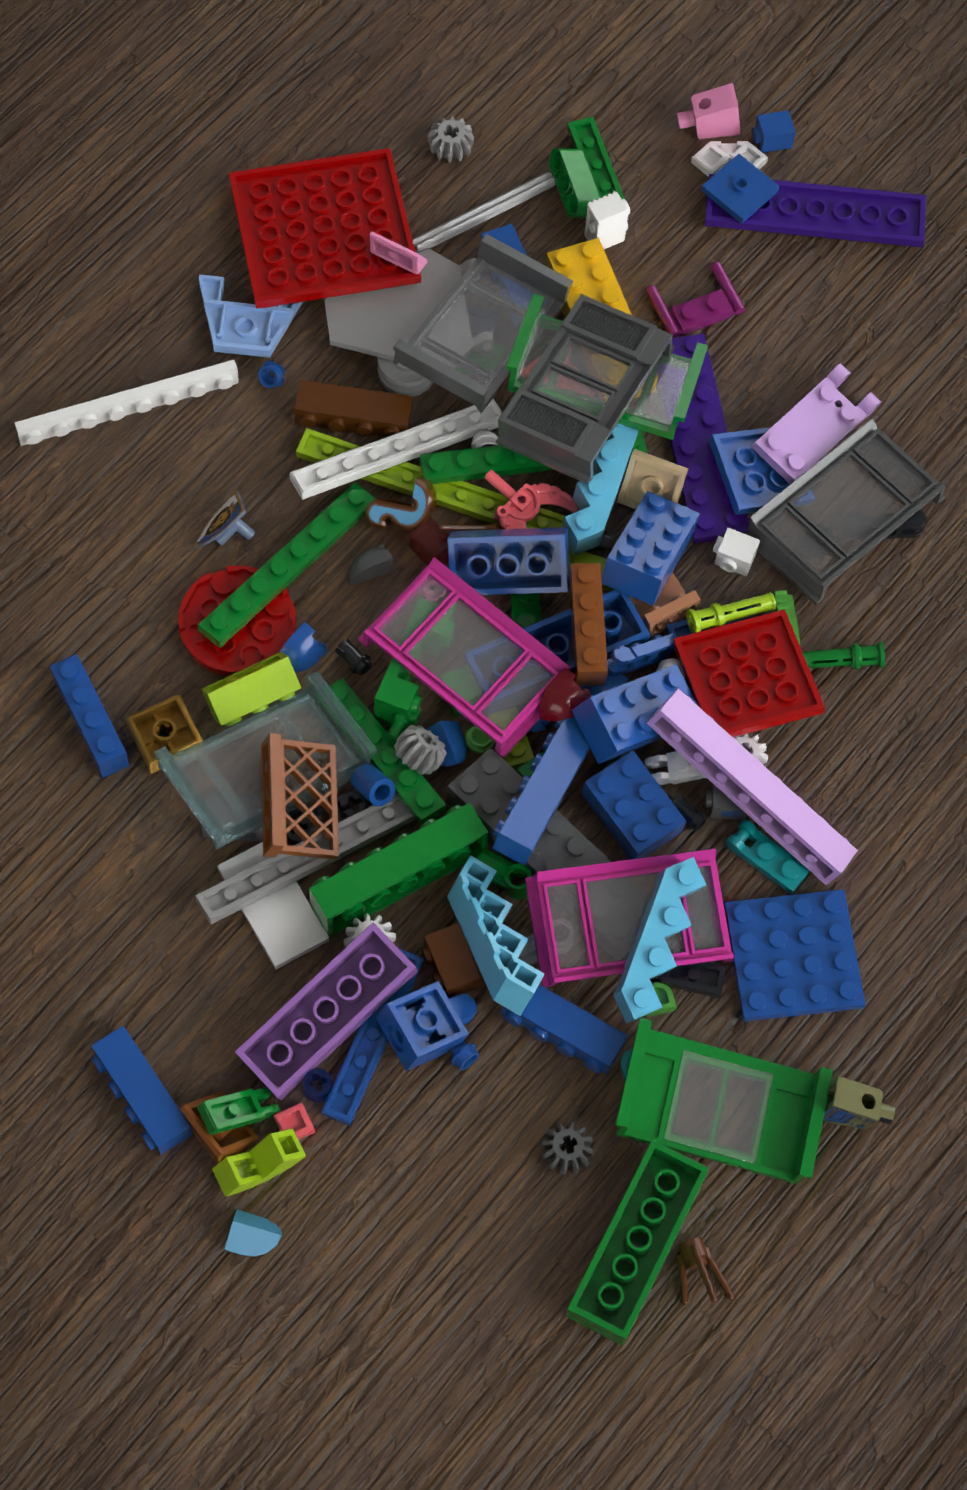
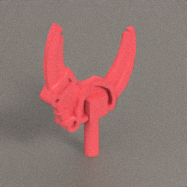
[484,469,580,529]

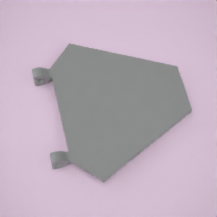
[324,248,493,369]

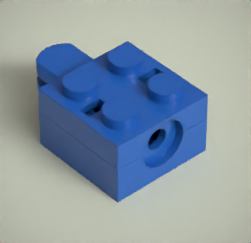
[376,981,477,1071]

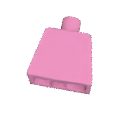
[677,83,741,139]

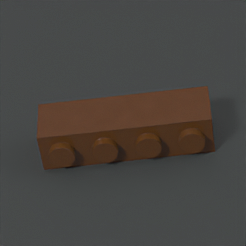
[294,380,412,437]

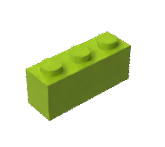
[201,652,301,726]

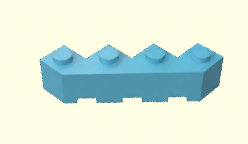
[562,408,639,556]
[447,856,545,1016]
[614,857,706,1024]

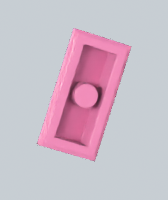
[370,232,427,275]

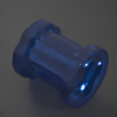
[303,1068,331,1103]

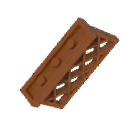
[260,733,339,860]

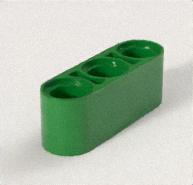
[549,148,600,218]

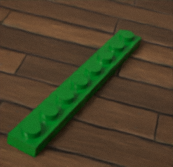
[419,430,647,484]
[198,483,376,648]

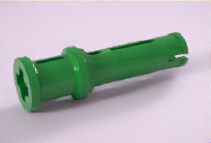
[802,641,885,670]

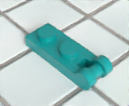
[725,819,810,895]

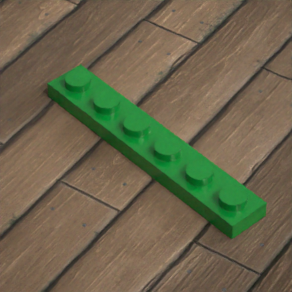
[318,678,446,825]

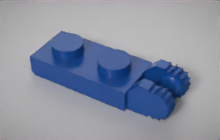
[607,633,677,676]

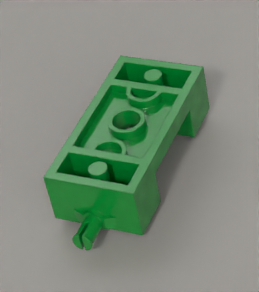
[374,598,459,741]

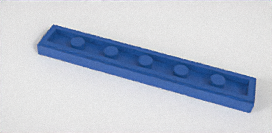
[321,948,424,1126]

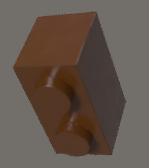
[421,923,482,998]

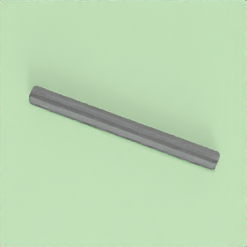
[412,172,555,253]

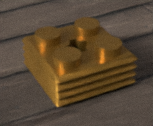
[126,694,204,773]

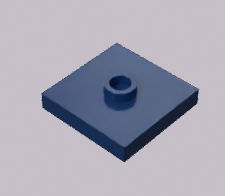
[701,154,779,224]

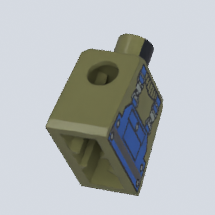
[823,1076,895,1129]

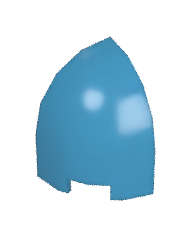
[224,1209,282,1256]

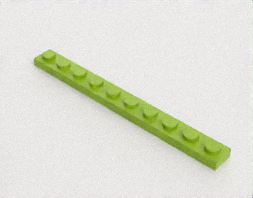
[296,428,565,529]

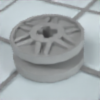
[377,357,434,396]

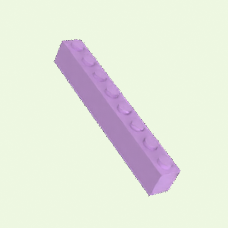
[646,689,858,885]

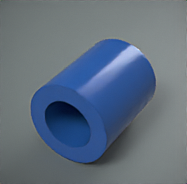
[351,764,395,806]

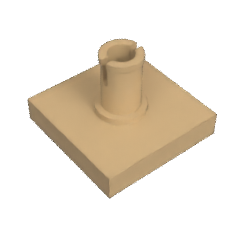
[617,449,688,509]

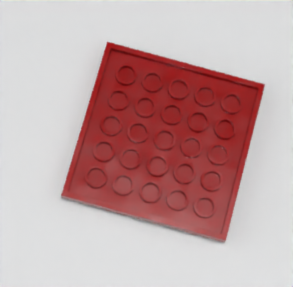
[229,148,421,309]

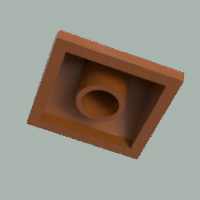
[180,1090,259,1164]

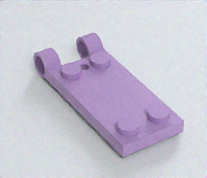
[751,363,881,484]

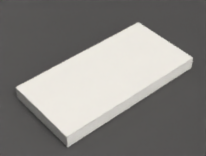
[217,842,329,970]

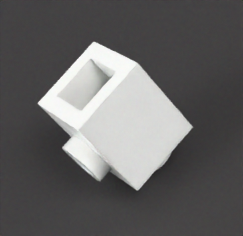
[713,528,760,577]

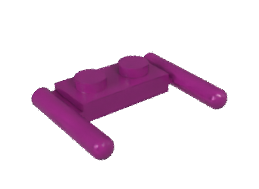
[646,262,745,338]

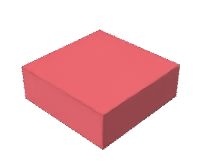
[273,1102,315,1140]

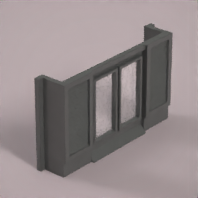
[496,294,675,484]

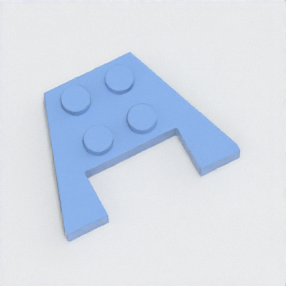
[199,274,303,358]

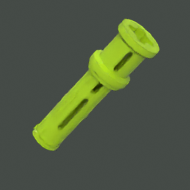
[686,592,776,633]

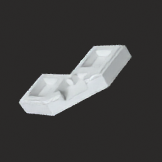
[691,141,768,177]

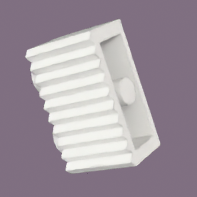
[584,191,630,249]

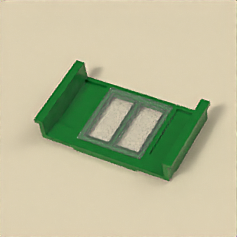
[615,1017,833,1184]

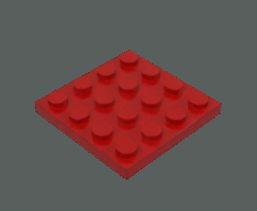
[673,609,825,737]

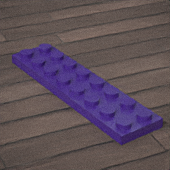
[705,174,926,247]
[657,334,749,544]

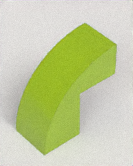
[212,1128,306,1197]

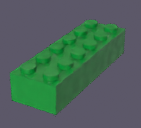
[309,803,488,938]
[565,1140,710,1346]

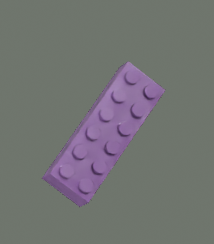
[235,922,418,1100]

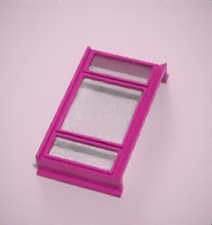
[358,557,571,759]
[525,849,734,987]

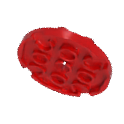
[178,566,296,676]

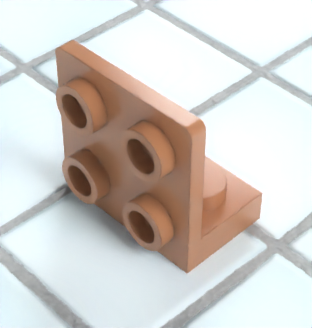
[629,572,701,638]

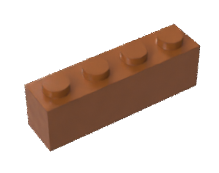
[569,563,608,687]

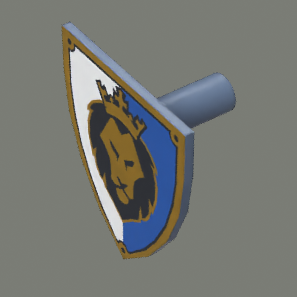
[194,490,255,548]

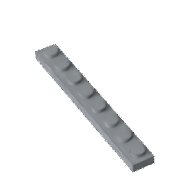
[195,794,416,925]

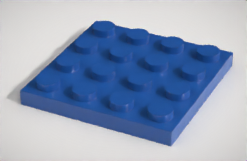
[724,889,866,1022]

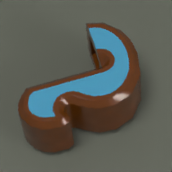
[365,476,437,530]

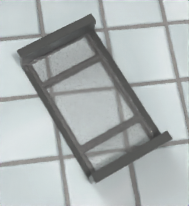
[393,234,573,413]
[745,418,946,605]

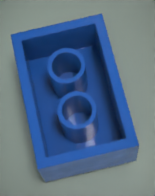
[581,751,686,860]

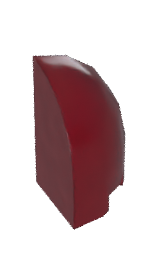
[539,668,591,721]

